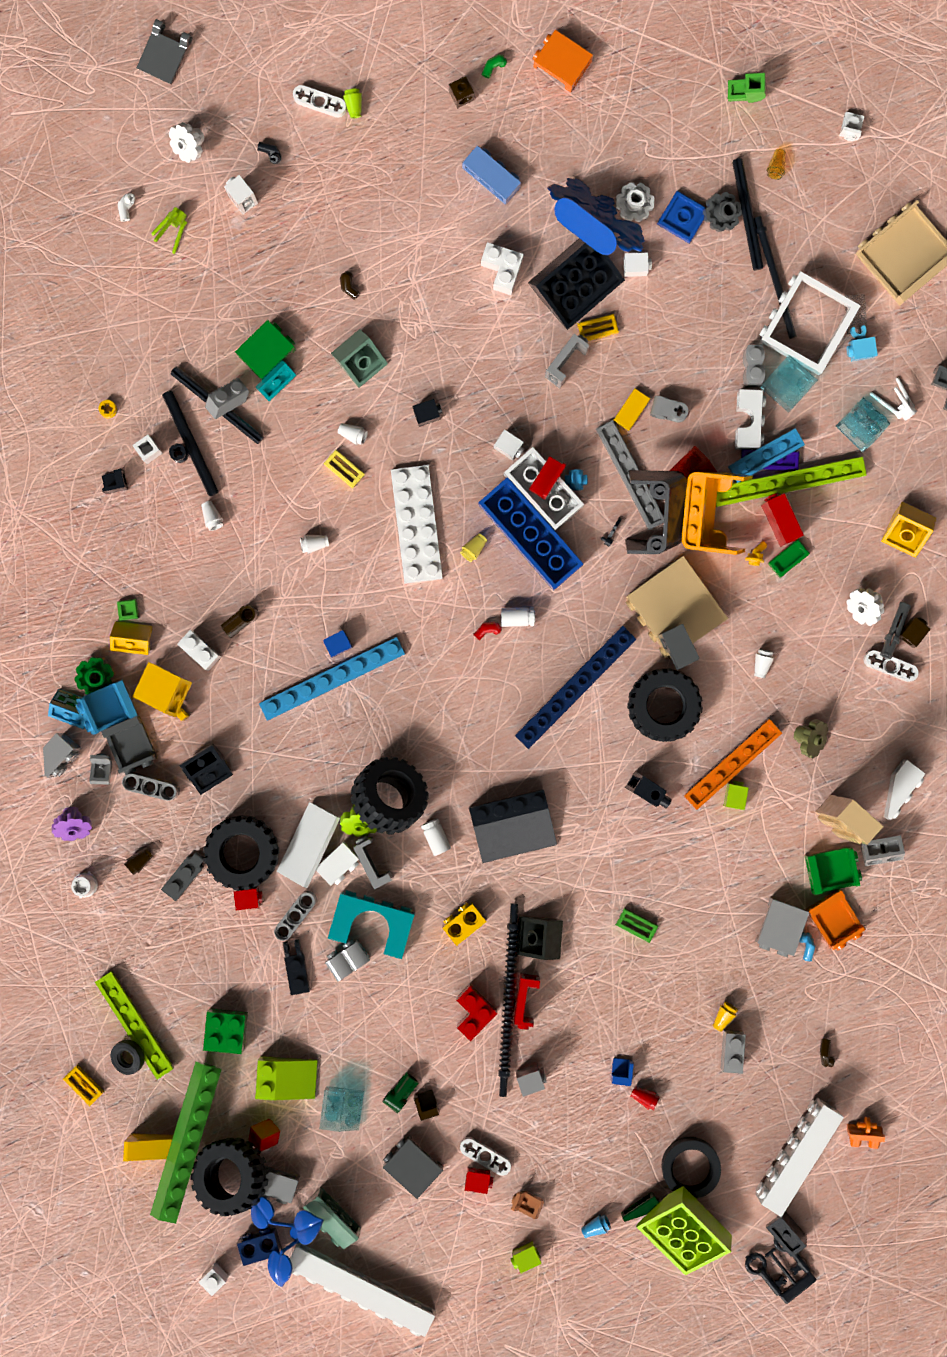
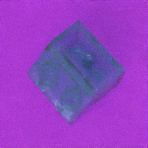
[760,355,818,413]
[836,397,890,452]
[319,1086,364,1132]

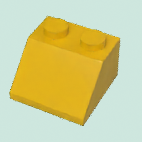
[881,502,936,558]

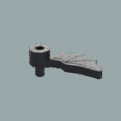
[600,517,622,547]

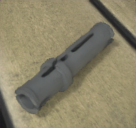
[880,602,911,659]

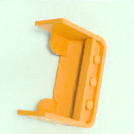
[682,472,753,555]

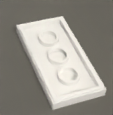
[277,802,340,888]

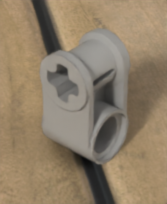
[650,396,688,423]

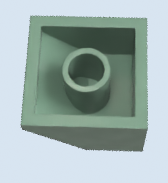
[331,329,388,388]

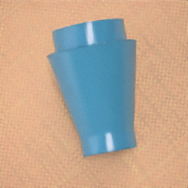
[581,1215,611,1238]

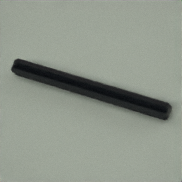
[732,158,763,271]
[170,367,264,444]
[162,391,218,496]

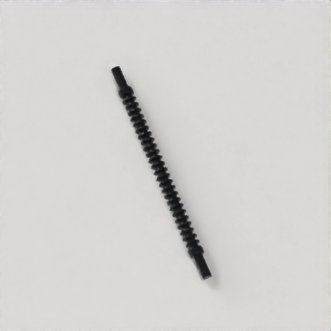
[498,903,519,1097]

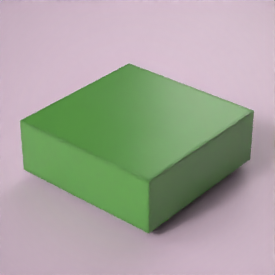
[117,599,139,621]

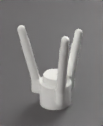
[870,377,917,421]

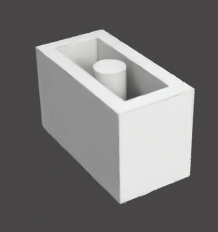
[224,175,258,215]
[177,630,222,671]
[316,842,359,886]

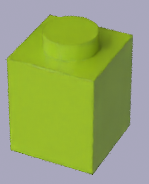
[723,781,749,810]
[510,1241,542,1273]

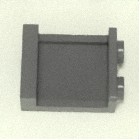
[101,716,157,775]
[383,1135,444,1199]

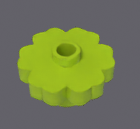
[340,804,377,837]

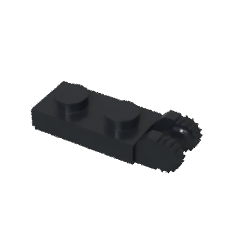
[283,939,310,995]

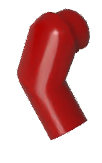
[473,621,502,641]

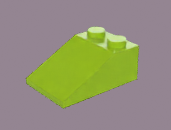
[255,1056,318,1100]

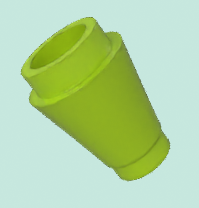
[343,89,362,119]

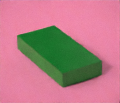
[768,539,810,578]

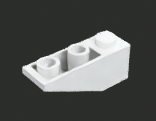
[884,759,925,820]

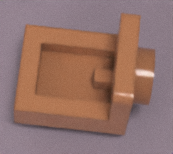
[511,1191,544,1219]

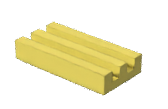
[323,449,365,489]

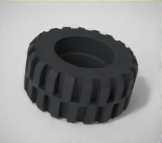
[627,668,703,742]
[351,756,429,834]
[203,815,279,890]
[190,1138,269,1217]

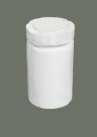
[501,607,535,627]
[421,819,451,856]

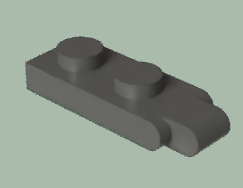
[161,851,205,901]

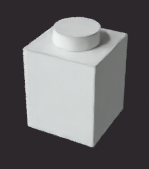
[623,253,652,277]
[494,429,524,461]
[132,435,163,464]
[199,1262,229,1296]

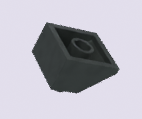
[516,916,563,960]

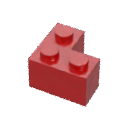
[456,984,498,1042]

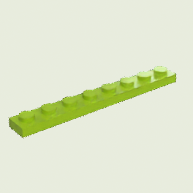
[716,457,867,507]

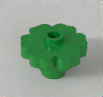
[74,657,114,695]

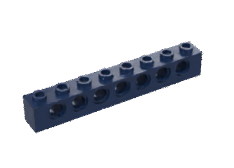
[514,626,636,749]

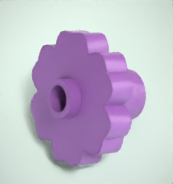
[52,807,92,841]

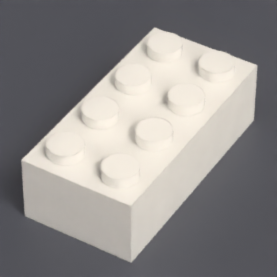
[504,447,584,531]

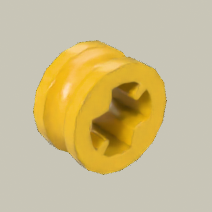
[98,400,117,419]

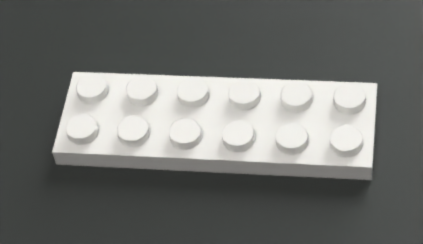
[391,465,443,584]

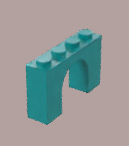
[328,890,415,959]

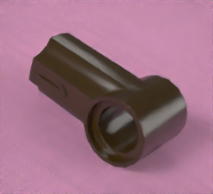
[221,605,259,638]

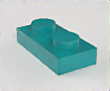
[256,360,296,401]

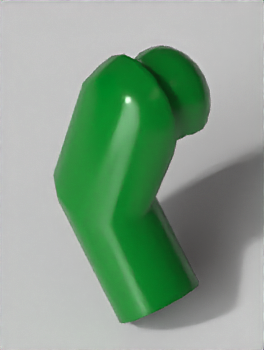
[481,54,507,78]

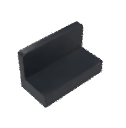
[766,1211,807,1257]

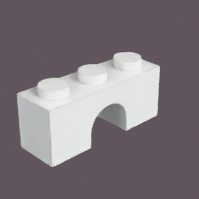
[735,389,766,450]

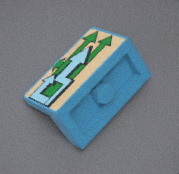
[48,689,85,729]

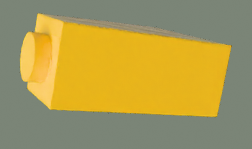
[123,1133,173,1162]

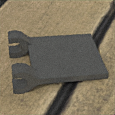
[136,19,193,84]

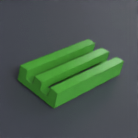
[615,908,658,943]

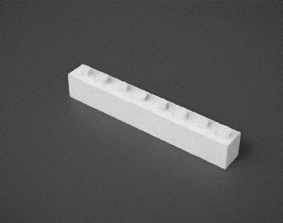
[290,1243,436,1337]

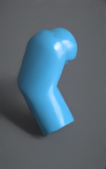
[800,932,815,962]

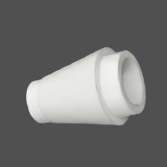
[338,423,368,445]
[201,501,223,531]
[300,535,329,554]
[754,649,774,678]

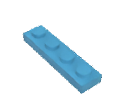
[728,428,805,483]

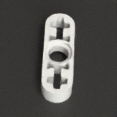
[293,85,346,118]
[863,650,918,682]
[460,1137,511,1176]

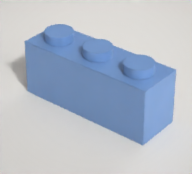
[462,146,521,205]

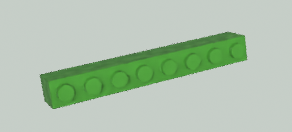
[150,1061,222,1224]

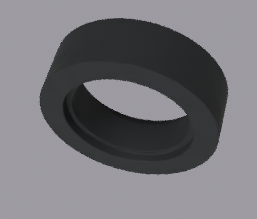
[661,1137,721,1199]

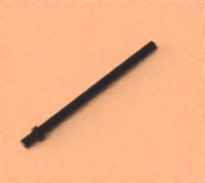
[754,216,797,339]

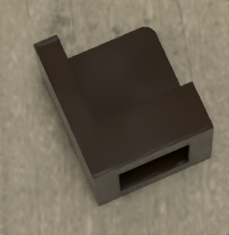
[414,1090,440,1121]

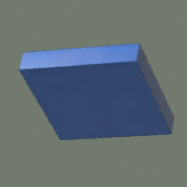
[657,191,706,244]

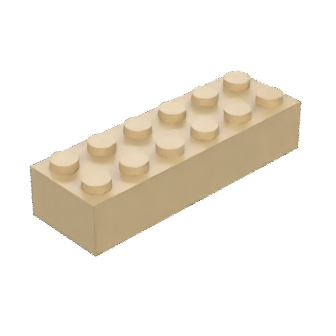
[815,795,884,845]

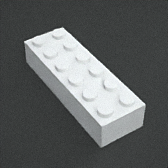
[756,1097,844,1217]

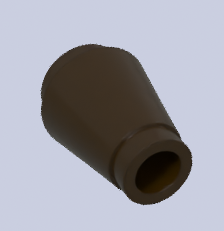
[124,848,153,875]

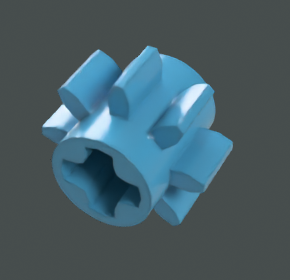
[565,470,588,491]

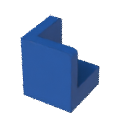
[323,630,353,658]
[611,1058,634,1086]

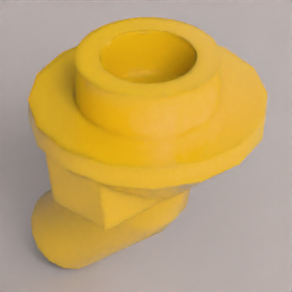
[745,541,767,566]

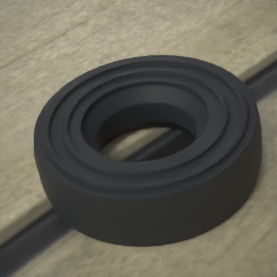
[110,1039,145,1075]

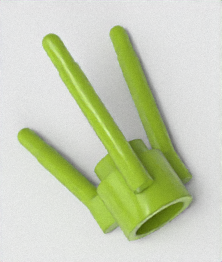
[151,207,187,254]

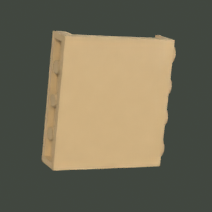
[856,200,947,306]
[625,556,728,659]

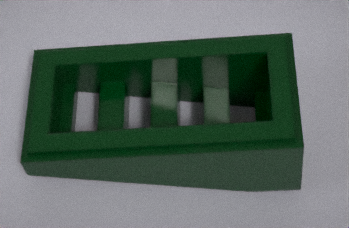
[621,1192,660,1222]

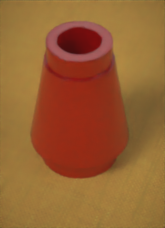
[630,1086,660,1111]

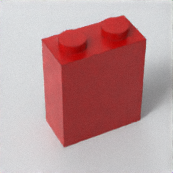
[761,492,804,547]

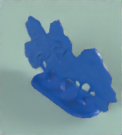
[547,178,645,255]

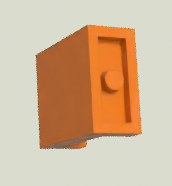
[533,30,593,92]
[806,889,866,950]

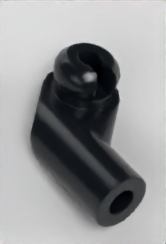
[257,141,282,164]

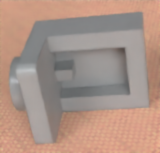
[89,753,112,785]

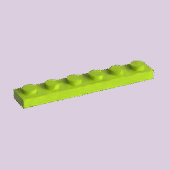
[95,971,174,1079]

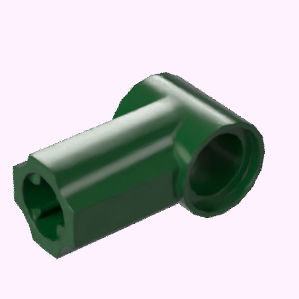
[382,1072,419,1114]

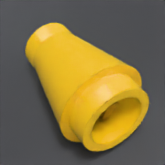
[712,1002,738,1032]

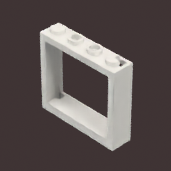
[759,271,860,375]

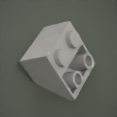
[43,733,81,778]

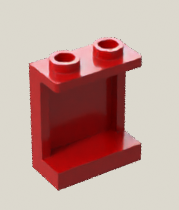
[514,973,540,1030]

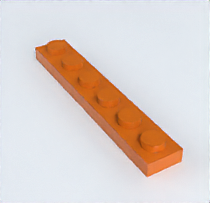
[683,719,782,810]

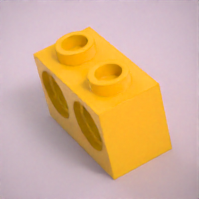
[442,902,487,946]

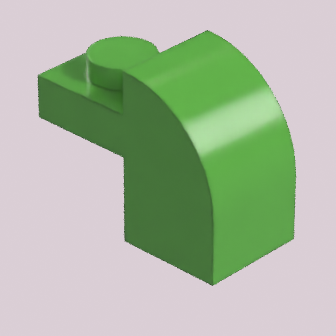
[728,73,766,103]

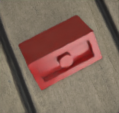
[529,456,567,500]

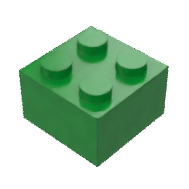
[203,1008,248,1054]

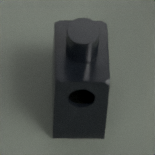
[625,772,672,809]

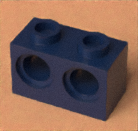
[237,1227,282,1266]

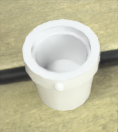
[71,871,98,898]

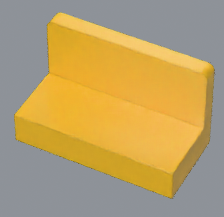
[110,621,152,655]

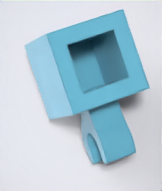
[846,325,878,362]

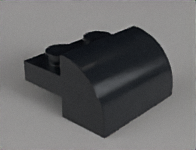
[179,744,233,795]

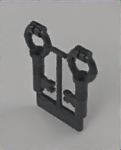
[745,1238,817,1304]

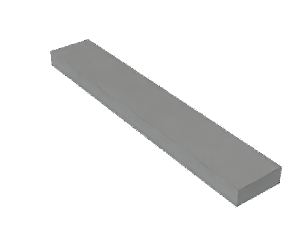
[596,420,664,530]

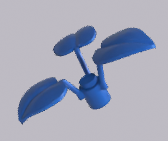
[251,1197,324,1287]

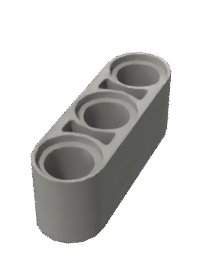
[122,773,180,801]
[274,891,317,941]

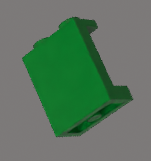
[235,320,296,380]
[804,847,862,895]

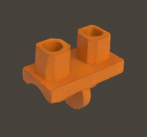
[847,1117,885,1149]

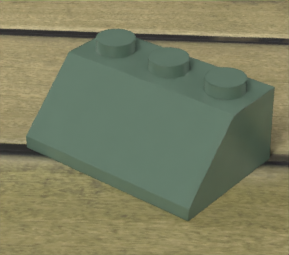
[303,1187,361,1249]

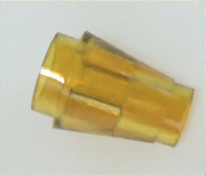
[766,149,786,180]

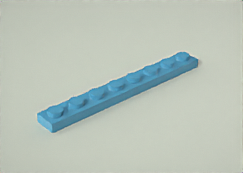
[259,637,405,721]

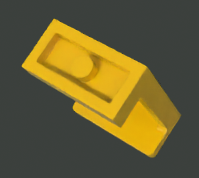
[132,662,192,717]

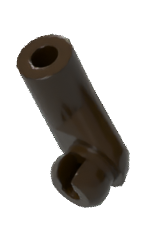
[340,271,360,300]
[820,1039,835,1067]

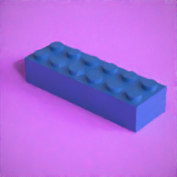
[478,477,583,591]

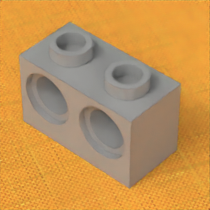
[861,835,905,866]

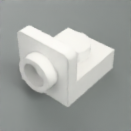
[839,112,864,141]

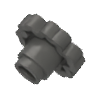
[703,192,742,232]

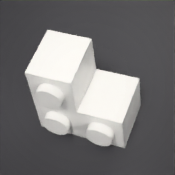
[481,242,524,295]

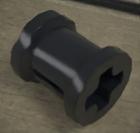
[169,443,189,463]

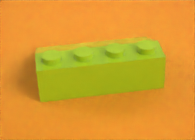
[636,1186,732,1275]

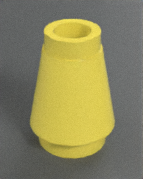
[460,533,487,562]

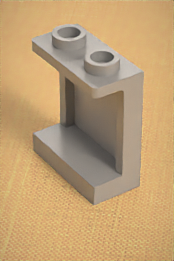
[545,334,590,389]
[353,835,393,889]
[755,898,809,958]

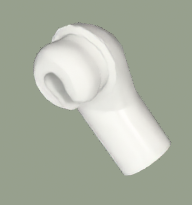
[118,193,135,222]

